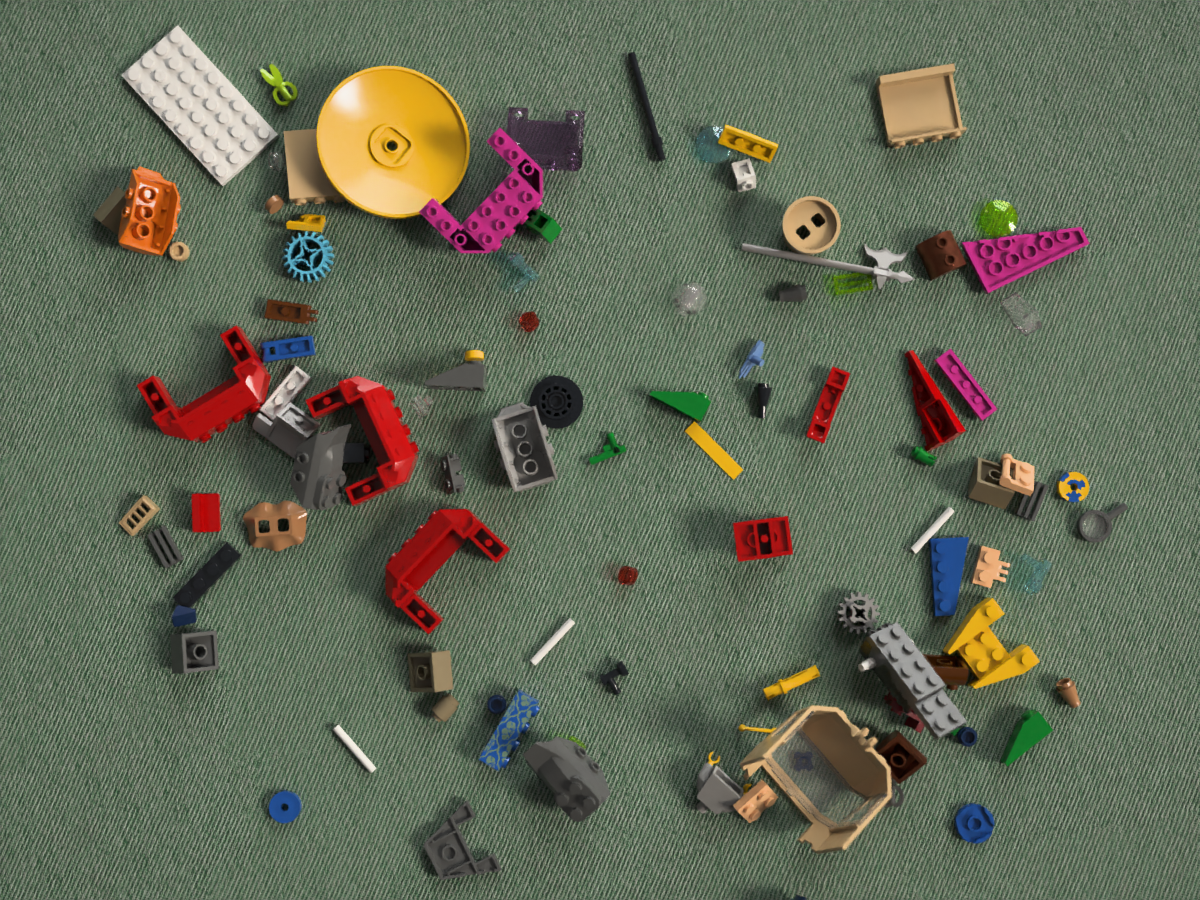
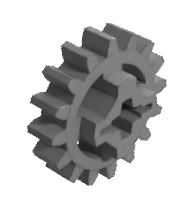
[837,592,880,634]

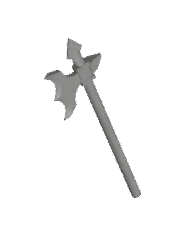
[742,243,915,290]

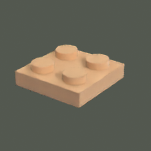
[733,780,779,823]

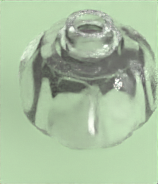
[672,281,708,317]

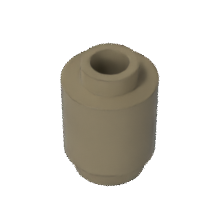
[431,693,460,722]

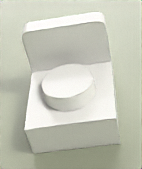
[731,159,756,192]

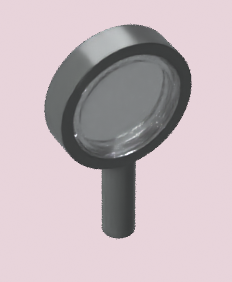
[1077,503,1128,543]

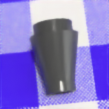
[779,283,807,302]

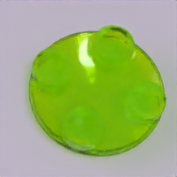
[979,200,1018,238]

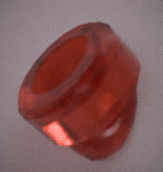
[519,311,539,332]
[618,566,638,586]

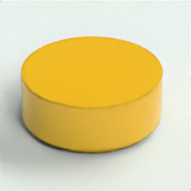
[465,350,484,361]

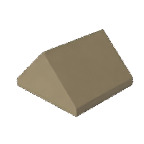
[93,186,126,235]

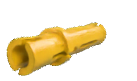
[762,665,820,700]

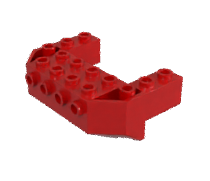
[136,325,271,443]
[305,376,419,506]
[385,509,511,634]

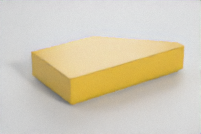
[286,214,326,232]

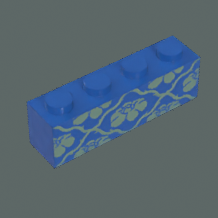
[479,689,540,771]

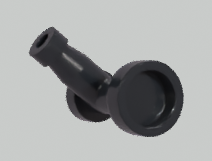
[599,660,629,695]

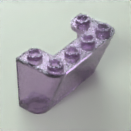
[507,107,585,172]

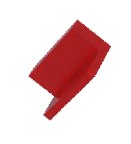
[191,493,221,533]

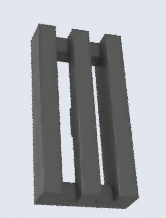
[1015,480,1049,521]
[147,526,184,569]

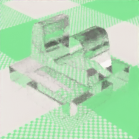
[410,395,434,419]

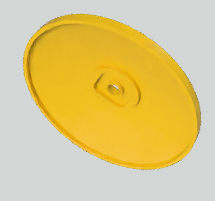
[316,66,470,219]

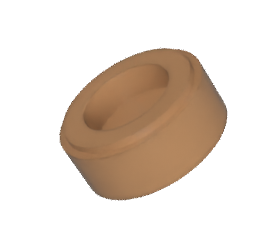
[265,195,284,214]

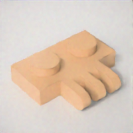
[970,546,1010,588]

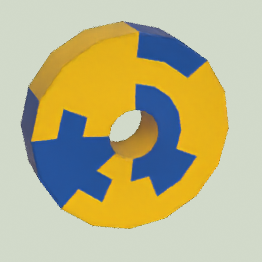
[1056,472,1089,503]

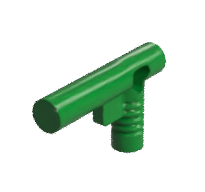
[588,432,627,465]

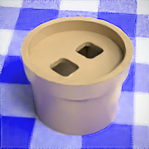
[782,196,841,255]

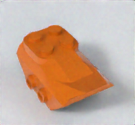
[118,166,181,256]

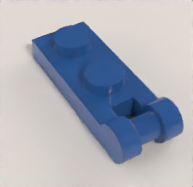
[260,336,316,363]

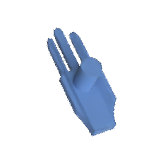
[738,340,765,379]

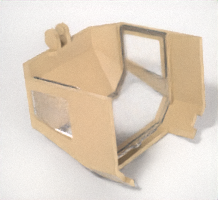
[740,705,892,854]

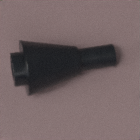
[754,383,773,418]

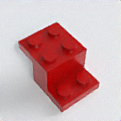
[732,516,793,562]

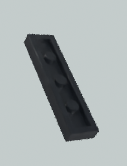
[173,542,242,608]

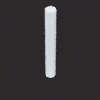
[910,507,955,554]
[530,618,575,665]
[333,725,377,773]

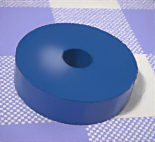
[269,790,302,823]

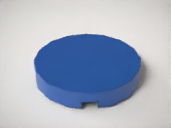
[954,803,994,844]

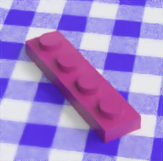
[934,348,997,421]

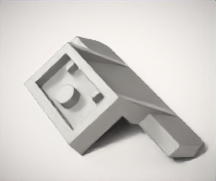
[252,402,321,459]

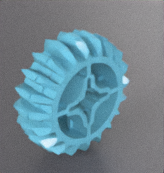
[282,231,335,283]

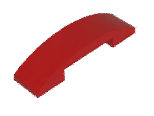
[806,366,850,444]

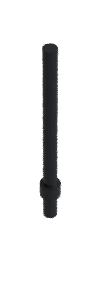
[628,52,666,162]

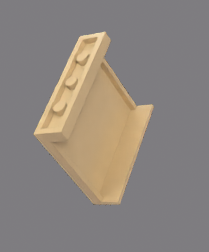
[876,63,967,149]
[284,129,345,206]

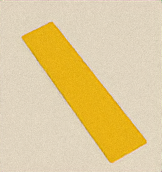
[685,421,743,480]

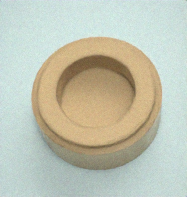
[169,242,190,262]

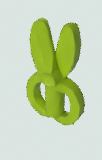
[260,64,298,106]

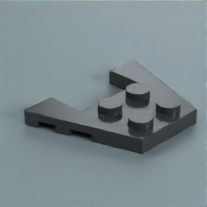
[423,800,502,880]

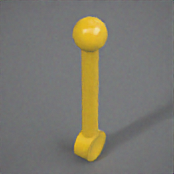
[738,724,776,733]

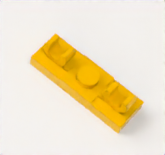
[718,124,778,163]

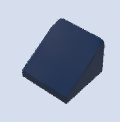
[172,605,197,627]

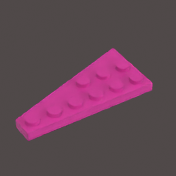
[961,227,1090,294]

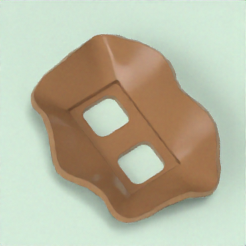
[243,501,307,552]

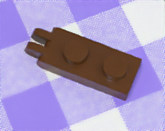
[265,299,319,325]

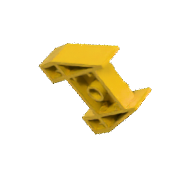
[942,597,1040,689]

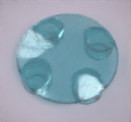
[696,126,733,163]

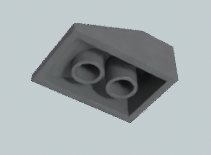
[425,361,487,392]

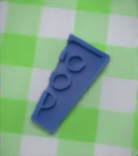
[929,537,969,616]

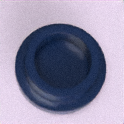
[487,695,507,714]
[957,727,977,747]

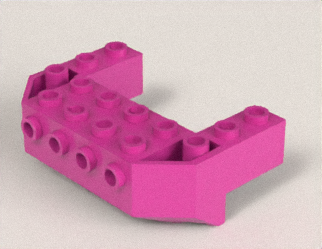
[419,128,544,253]

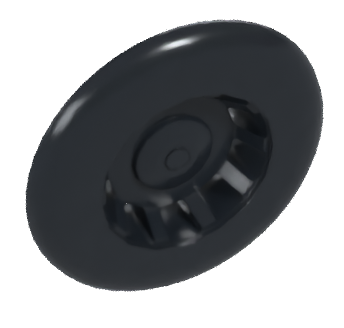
[530,376,583,429]

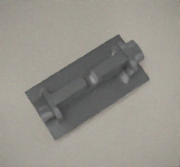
[440,454,466,495]

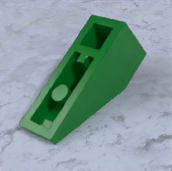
[522,209,562,244]
[649,391,711,423]
[1000,710,1053,766]

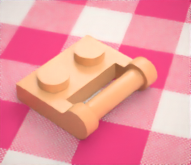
[999,453,1035,496]

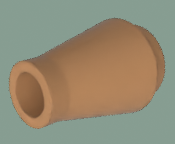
[1056,678,1081,708]

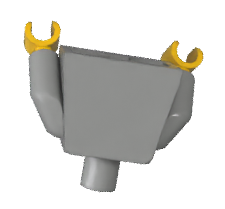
[696,752,752,814]

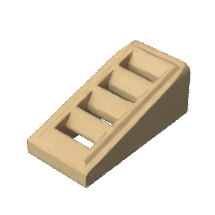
[119,495,160,536]

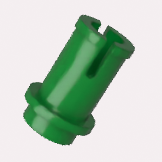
[910,446,937,467]

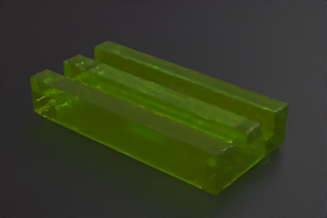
[832,272,873,296]

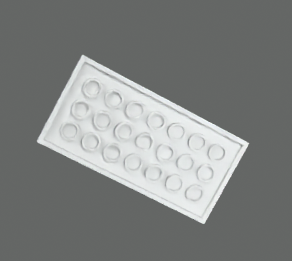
[122,25,279,186]

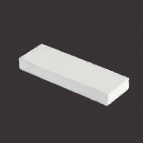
[259,366,312,421]

